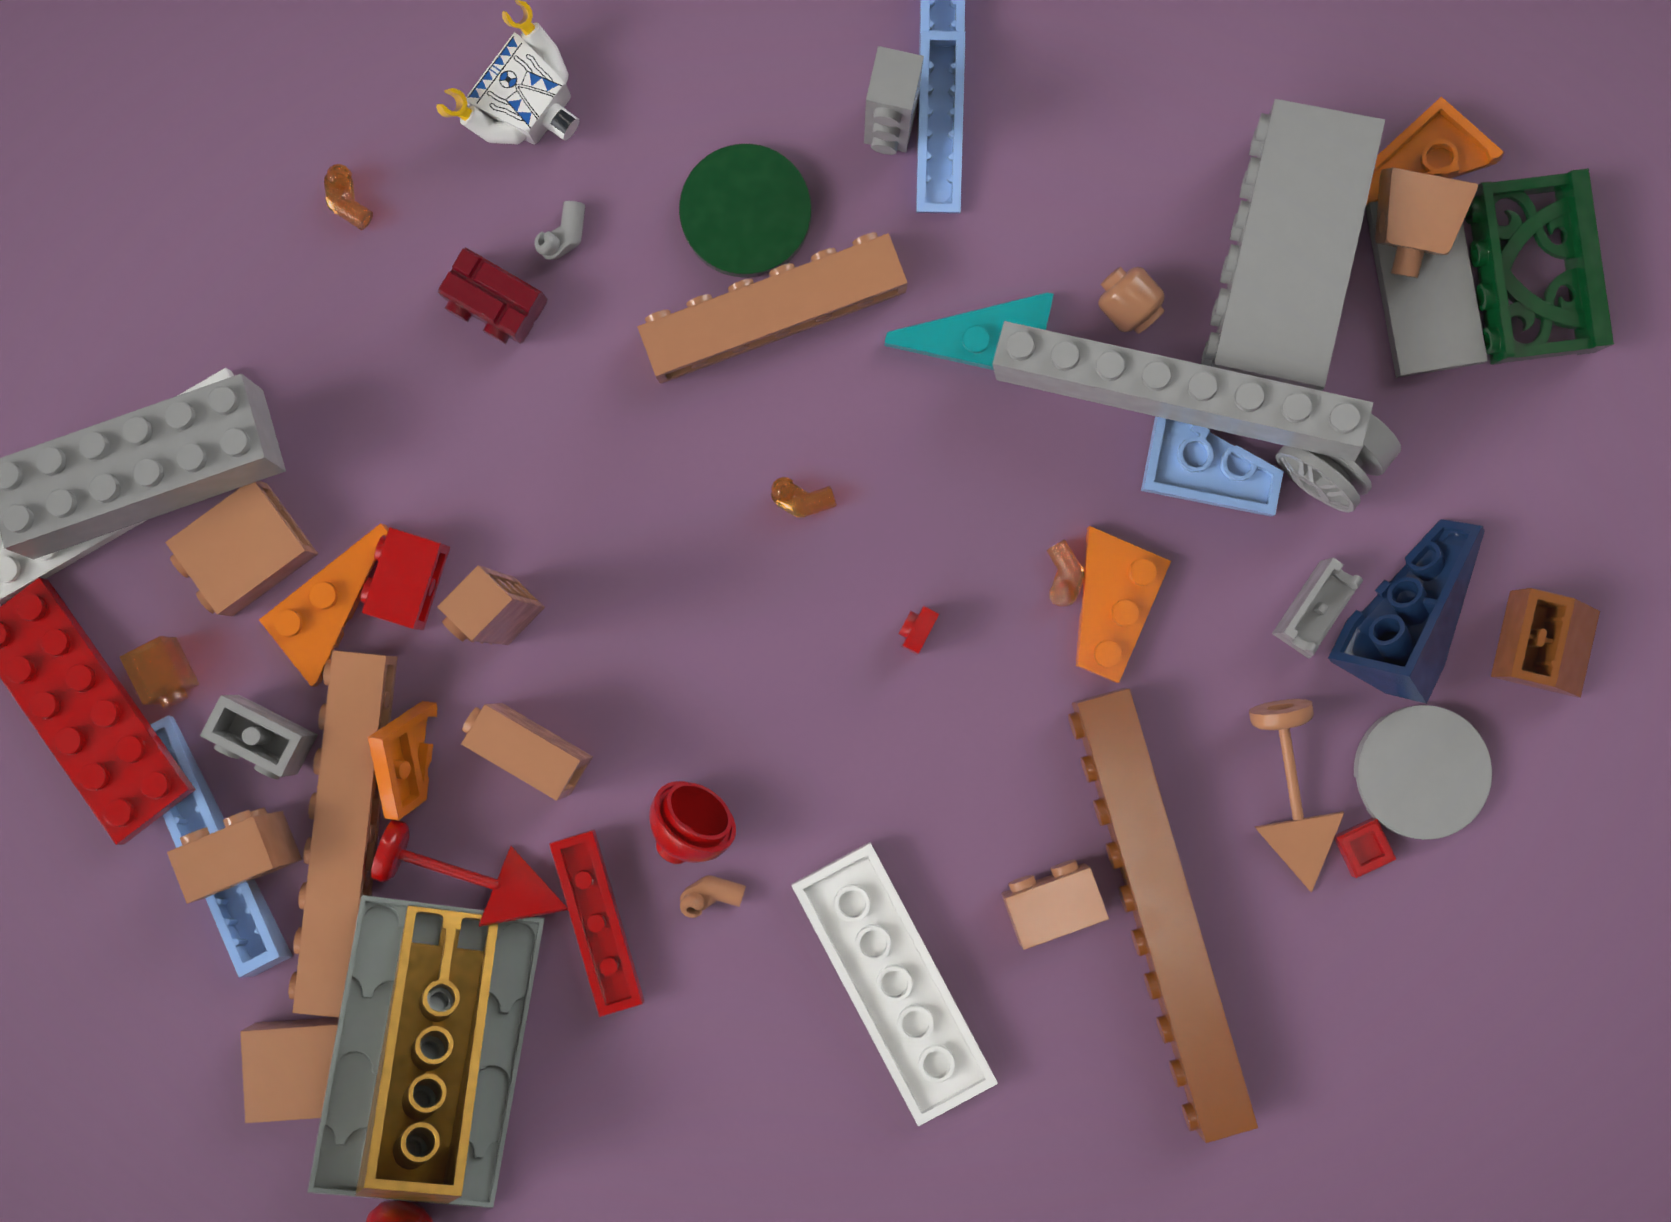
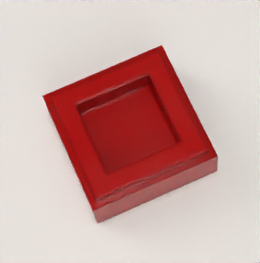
[1334,817,1396,878]

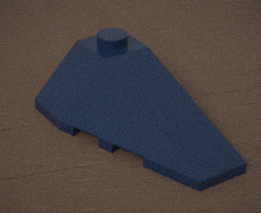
[1328,519,1485,704]

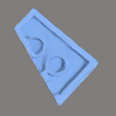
[1141,416,1284,517]

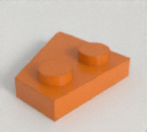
[368,701,438,821]

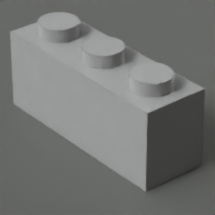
[864,46,924,155]

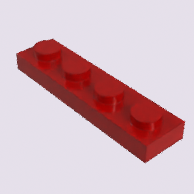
[549,829,644,1017]

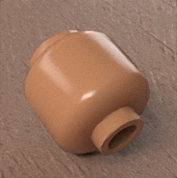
[1098,266,1165,334]

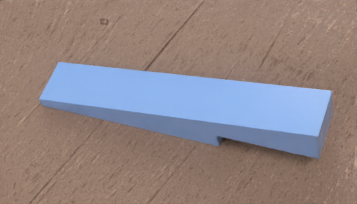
[916,0,966,214]
[151,715,293,978]

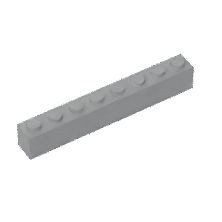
[992,321,1374,462]

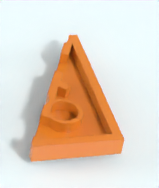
[1366,96,1504,206]
[259,523,389,687]

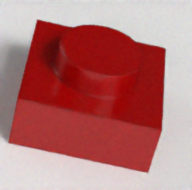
[898,606,939,655]

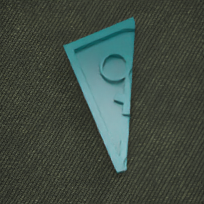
[884,292,1054,370]

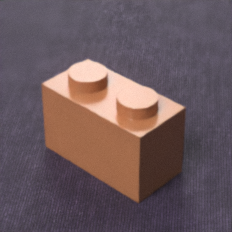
[1001,860,1109,950]

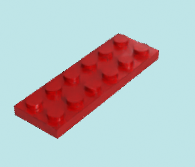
[0,577,196,845]

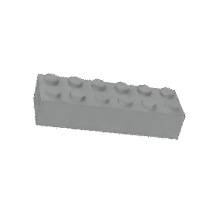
[0,374,286,560]

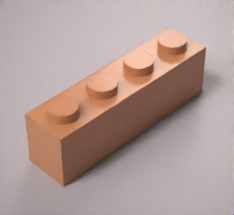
[437,565,545,645]

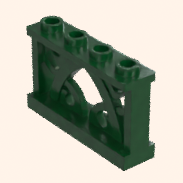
[1465,168,1614,365]

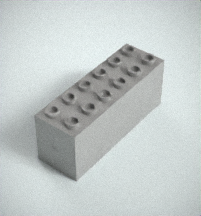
[1201,99,1385,391]

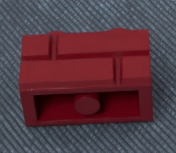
[438,247,548,345]

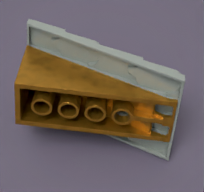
[307,895,545,1208]

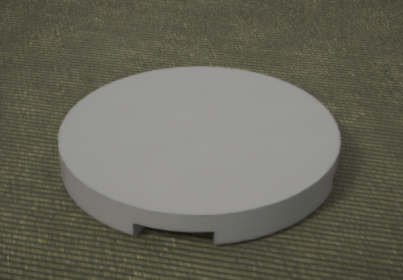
[1354,705,1492,840]

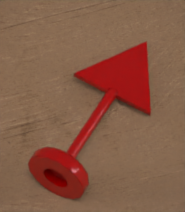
[371,820,568,927]

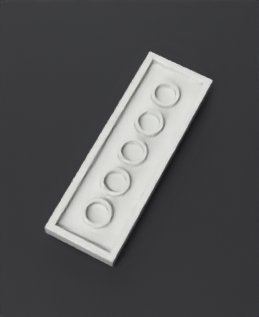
[791,842,998,1126]

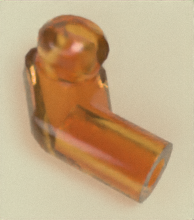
[324,164,373,230]
[771,477,837,518]
[1046,539,1085,607]

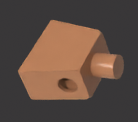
[1375,167,1478,278]

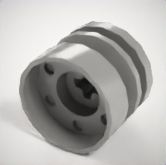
[1275,413,1401,513]

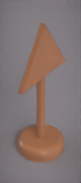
[1249,699,1344,893]

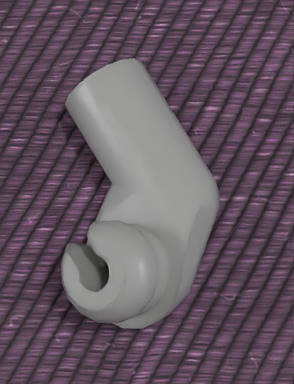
[534,201,585,260]

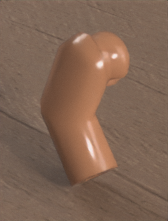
[680,875,746,918]

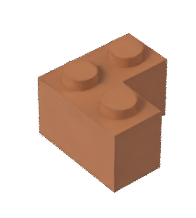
[167,807,302,904]

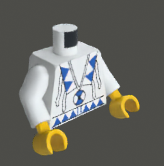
[436,0,579,145]

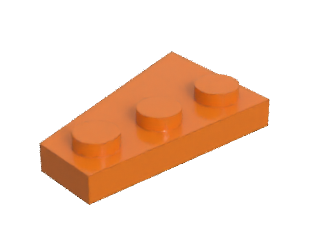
[1076,526,1171,683]

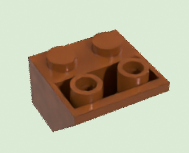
[1491,588,1600,698]

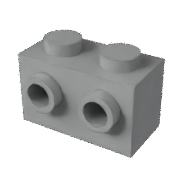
[200,695,318,779]

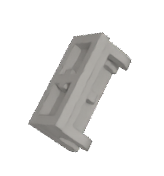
[1272,557,1363,658]

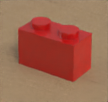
[361,527,450,630]

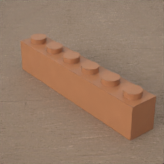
[637,232,908,384]

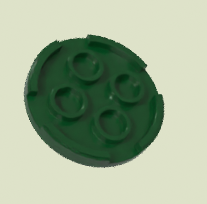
[679,144,811,278]

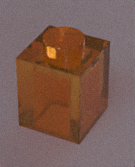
[119,636,199,709]

